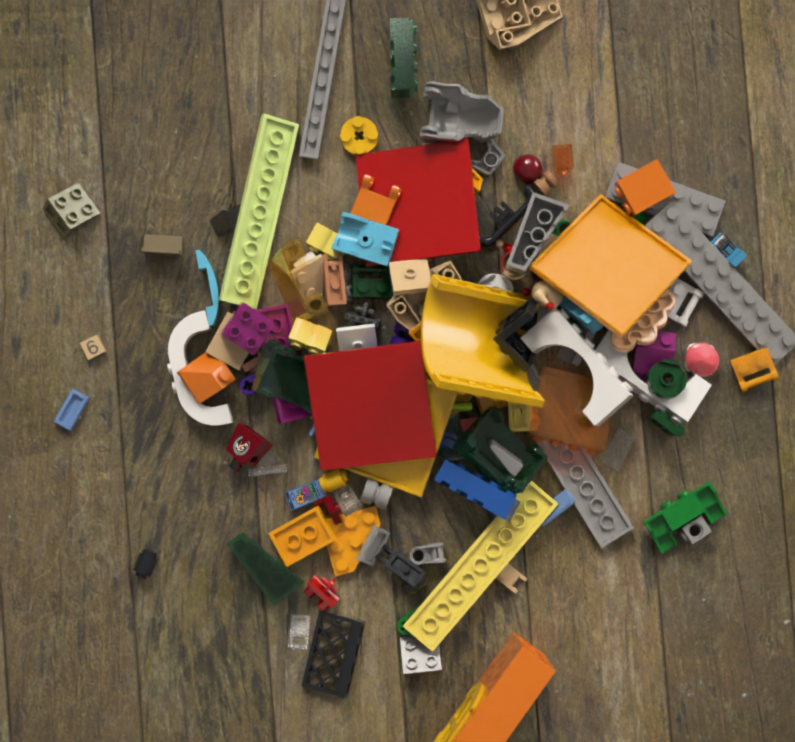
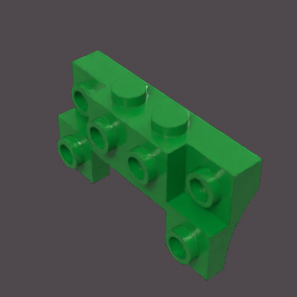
[642,481,727,554]

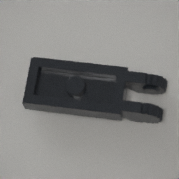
[375,544,428,589]

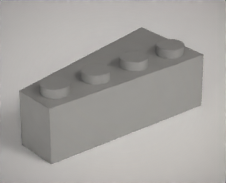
[505,192,570,275]

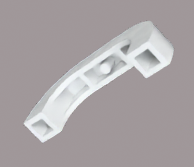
[167,310,234,426]

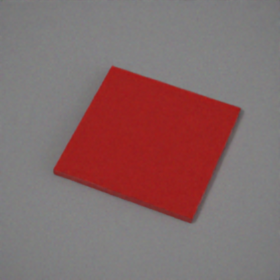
[356,138,481,267]
[304,341,437,471]

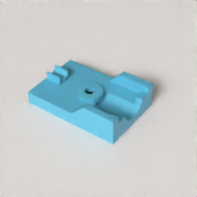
[331,212,399,267]

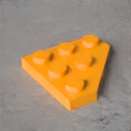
[326,506,381,577]

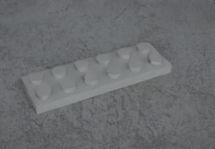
[605,162,726,237]

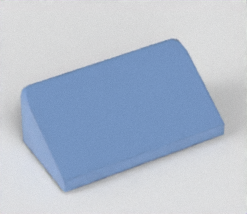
[541,489,575,527]

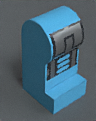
[711,232,747,268]

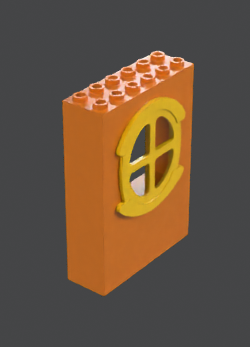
[433,632,556,742]

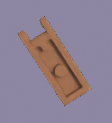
[322,253,347,306]

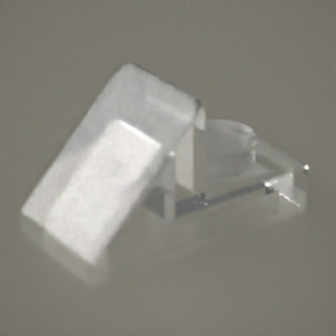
[332,481,362,517]
[288,614,311,651]

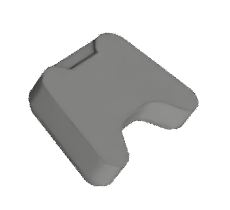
[471,139,505,176]

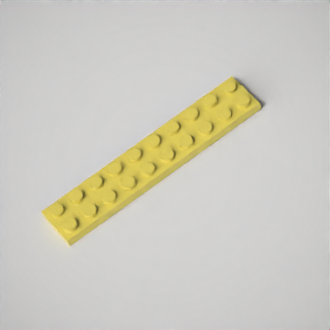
[403,478,558,652]

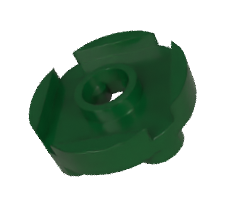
[647,360,687,399]

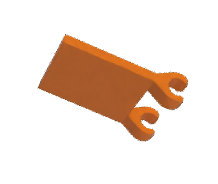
[350,175,402,225]

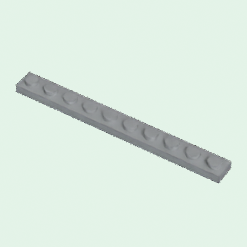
[299,0,346,160]

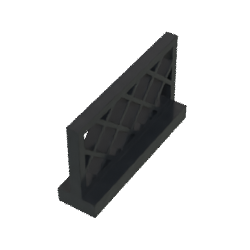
[301,610,365,699]

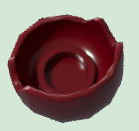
[513,154,543,185]

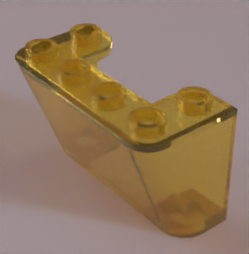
[269,237,330,322]

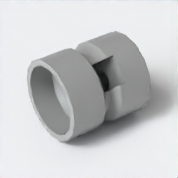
[360,478,393,510]

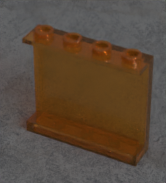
[526,366,611,455]

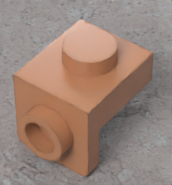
[242,348,264,374]

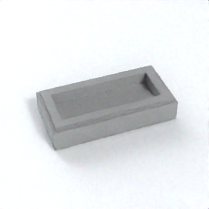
[357,525,390,567]

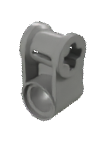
[409,542,447,565]

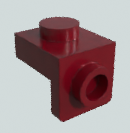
[313,495,343,525]

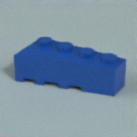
[434,459,520,522]

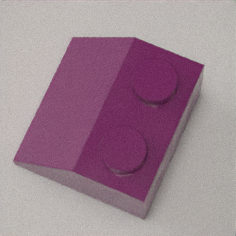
[632,331,676,377]

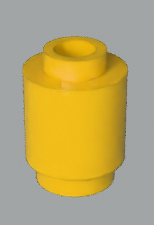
[319,469,349,492]

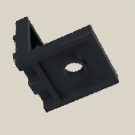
[493,297,538,372]

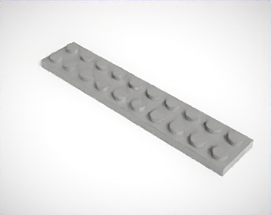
[644,200,795,365]
[526,364,634,548]

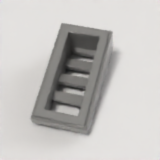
[489,439,523,477]

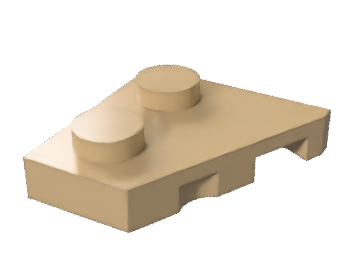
[288,254,324,305]

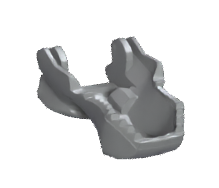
[419,81,503,143]

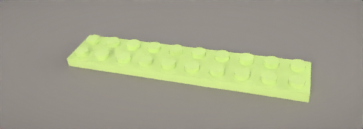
[219,113,299,309]

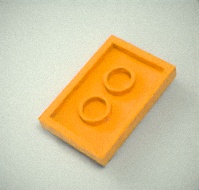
[268,506,337,567]

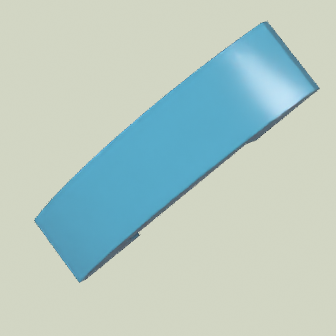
[195,250,221,327]

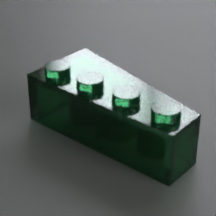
[390,18,418,98]
[227,532,305,606]

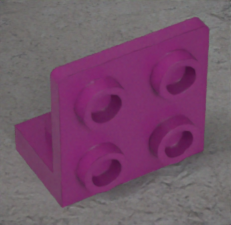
[220,302,275,355]

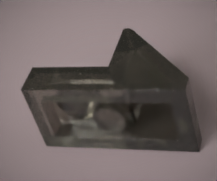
[209,204,241,238]

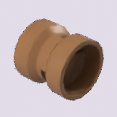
[533,170,560,197]

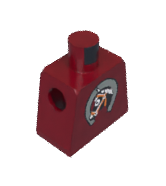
[226,422,273,472]

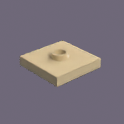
[389,258,431,296]

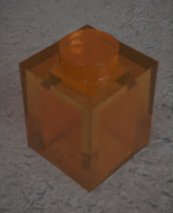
[551,144,574,174]

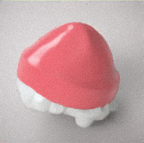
[685,343,719,377]

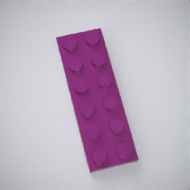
[256,303,313,424]

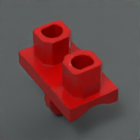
[304,574,340,611]

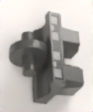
[345,302,380,330]

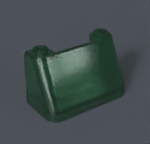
[453,406,548,494]

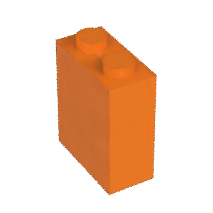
[614,159,676,217]

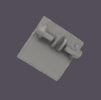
[400,636,442,675]

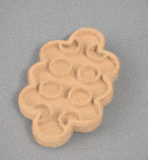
[608,289,675,353]

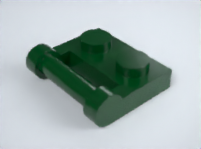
[351,264,391,299]
[646,410,685,436]

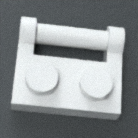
[667,279,704,327]

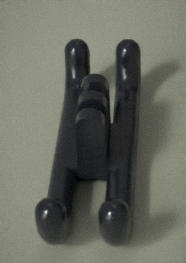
[479,185,535,247]

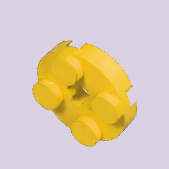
[340,116,378,155]

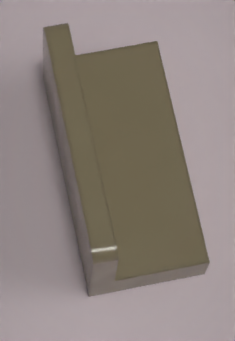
[141,234,184,256]

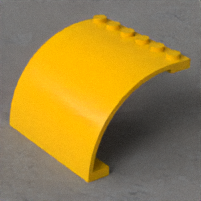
[421,274,545,408]

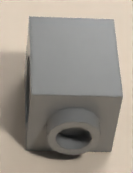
[679,515,712,544]

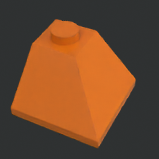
[177,352,236,404]

